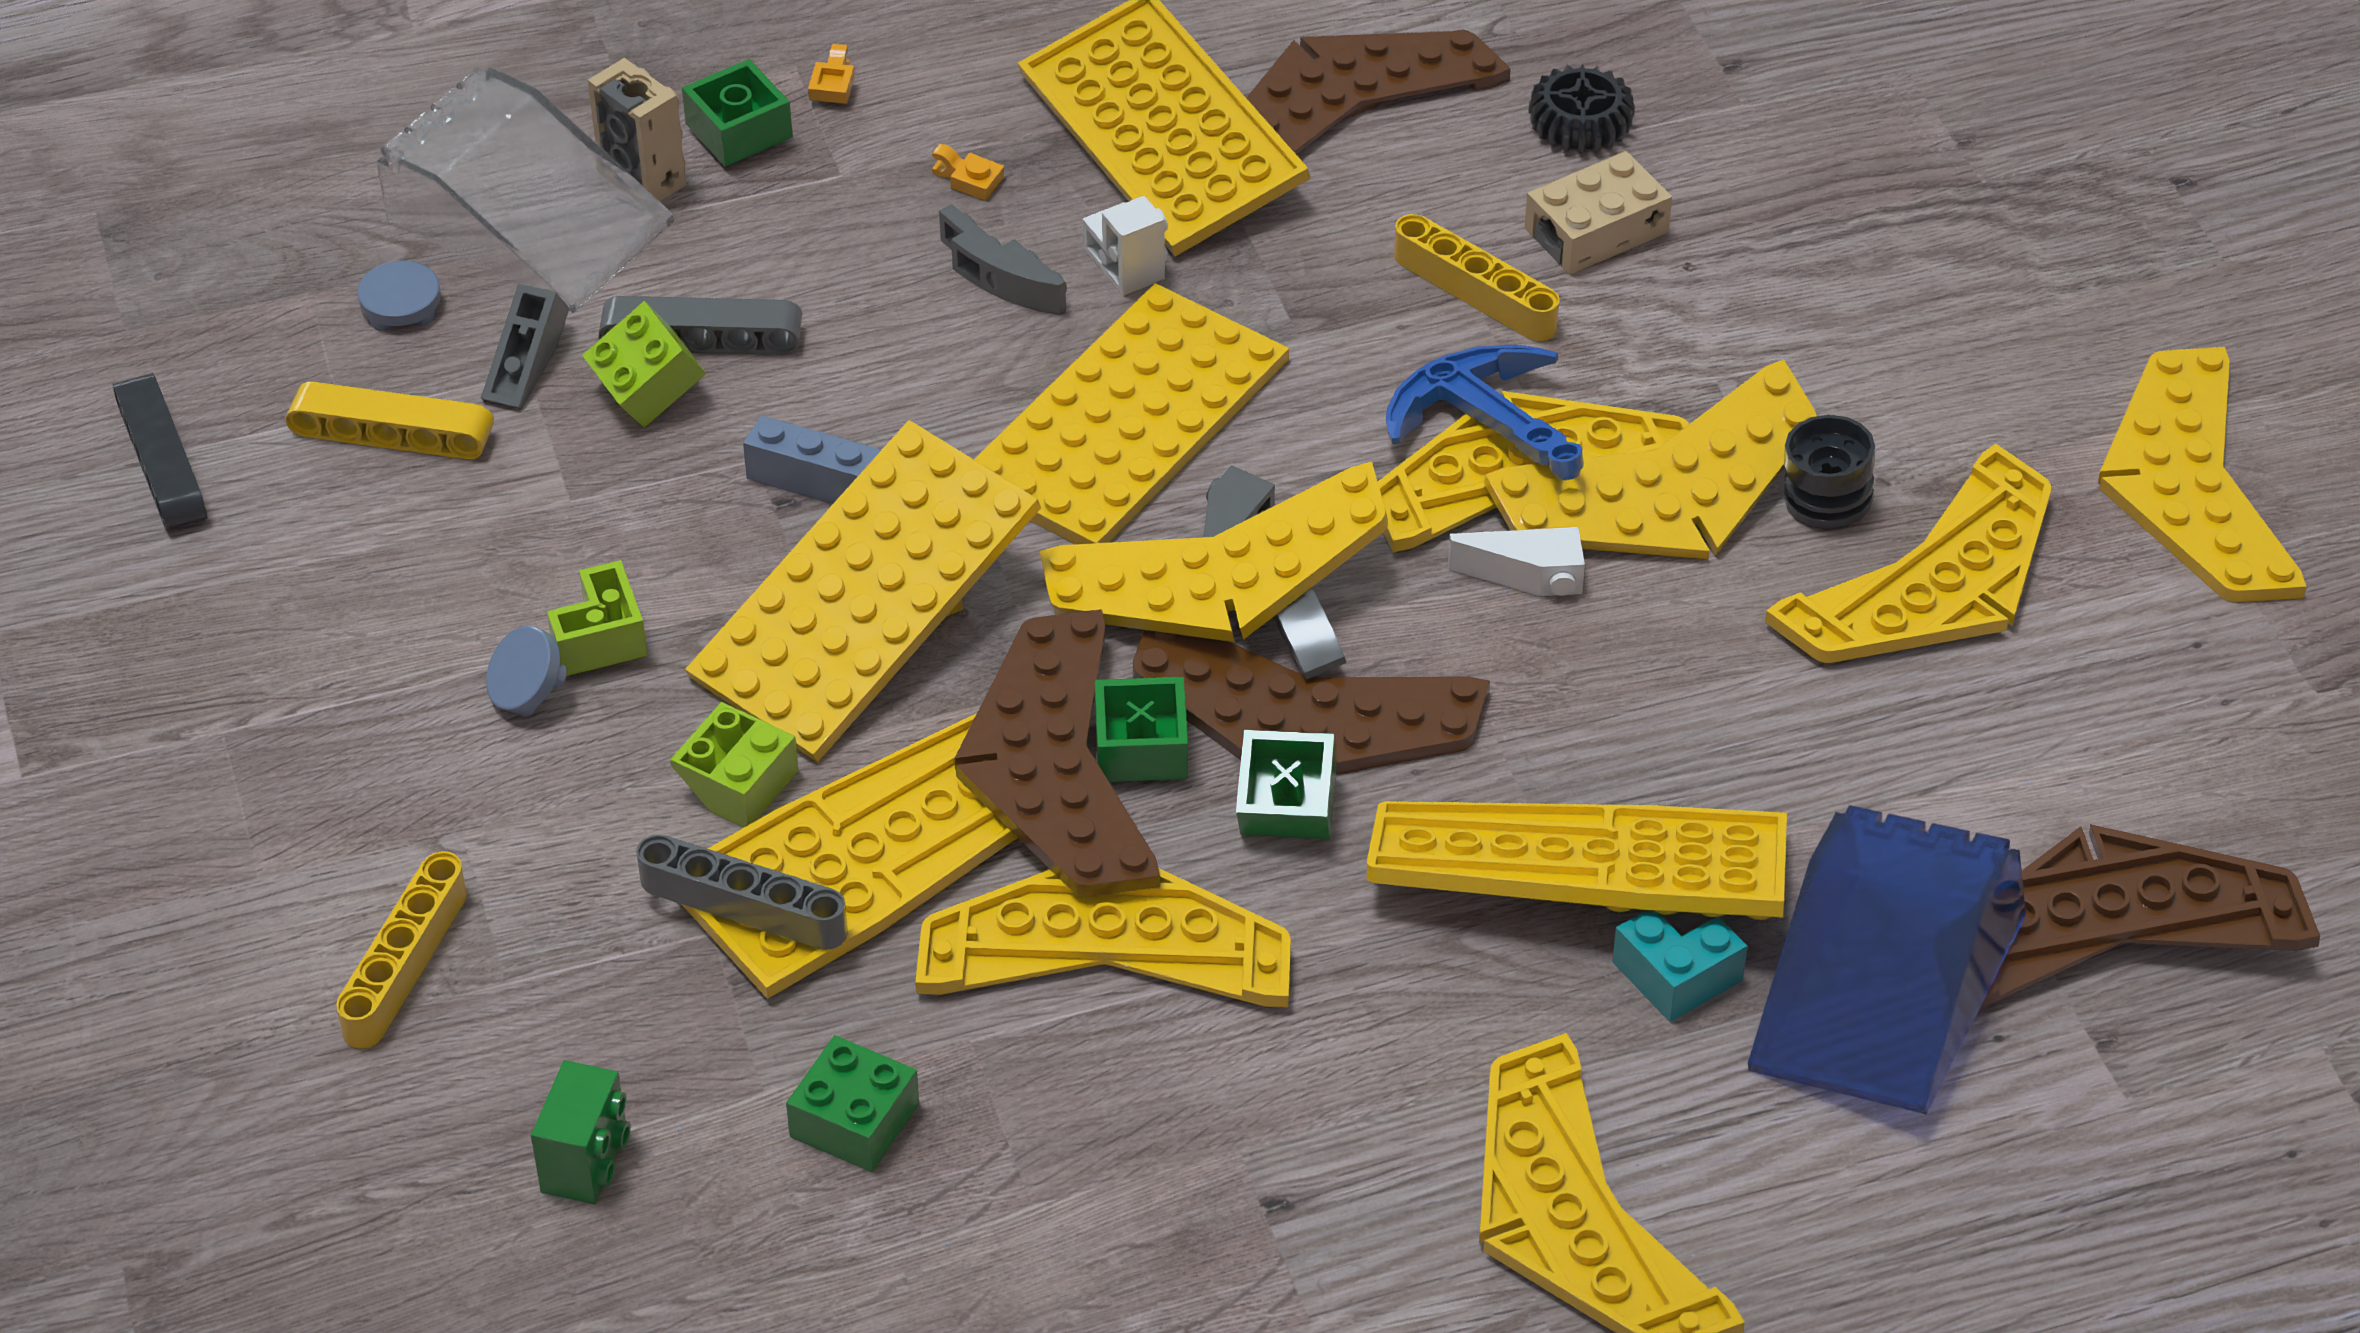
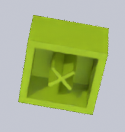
[582,301,707,428]

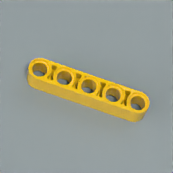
[1394,214,1560,341]
[285,382,495,459]
[336,851,467,1049]

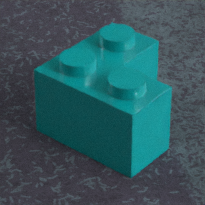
[1612,910,1747,1022]

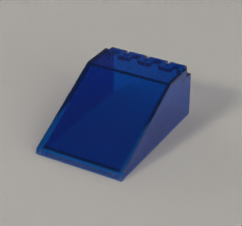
[1748,805,2026,1115]

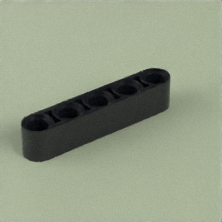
[112,372,208,530]

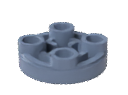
[357,261,441,330]
[486,626,567,717]

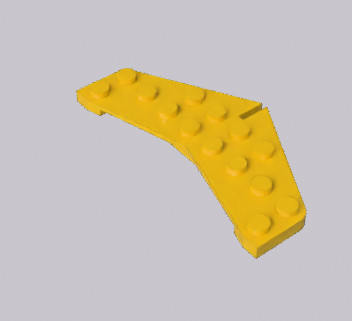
[2098,347,2306,603]
[1484,359,1816,559]
[1378,391,1689,553]
[1765,443,2052,663]
[1039,462,1388,642]
[915,868,1291,1007]
[1479,1033,1745,1333]

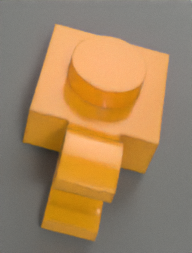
[808,44,855,104]
[932,144,1004,201]

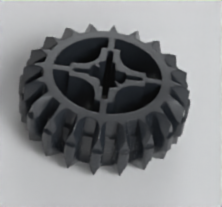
[1528,63,1635,154]

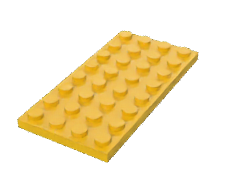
[1018,0,1311,256]
[974,283,1289,544]
[685,420,1041,763]

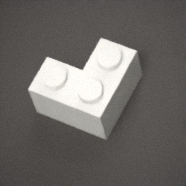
[1082,196,1168,296]

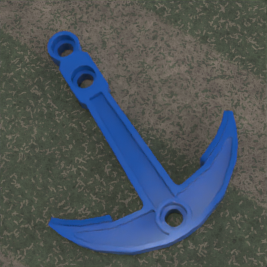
[1386,345,1584,480]

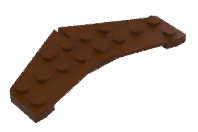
[1246,29,1511,154]
[954,609,1160,897]
[1133,630,1490,774]
[1935,824,2321,1014]

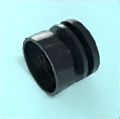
[1784,415,1875,529]

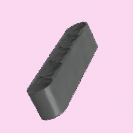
[598,296,803,355]
[636,834,848,950]

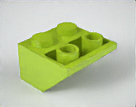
[670,702,799,828]

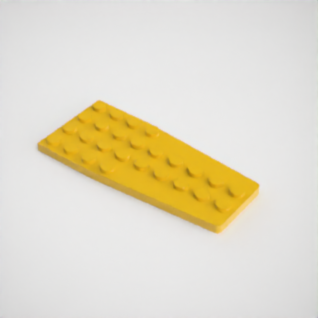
[681,713,1018,999]
[1366,801,1787,920]

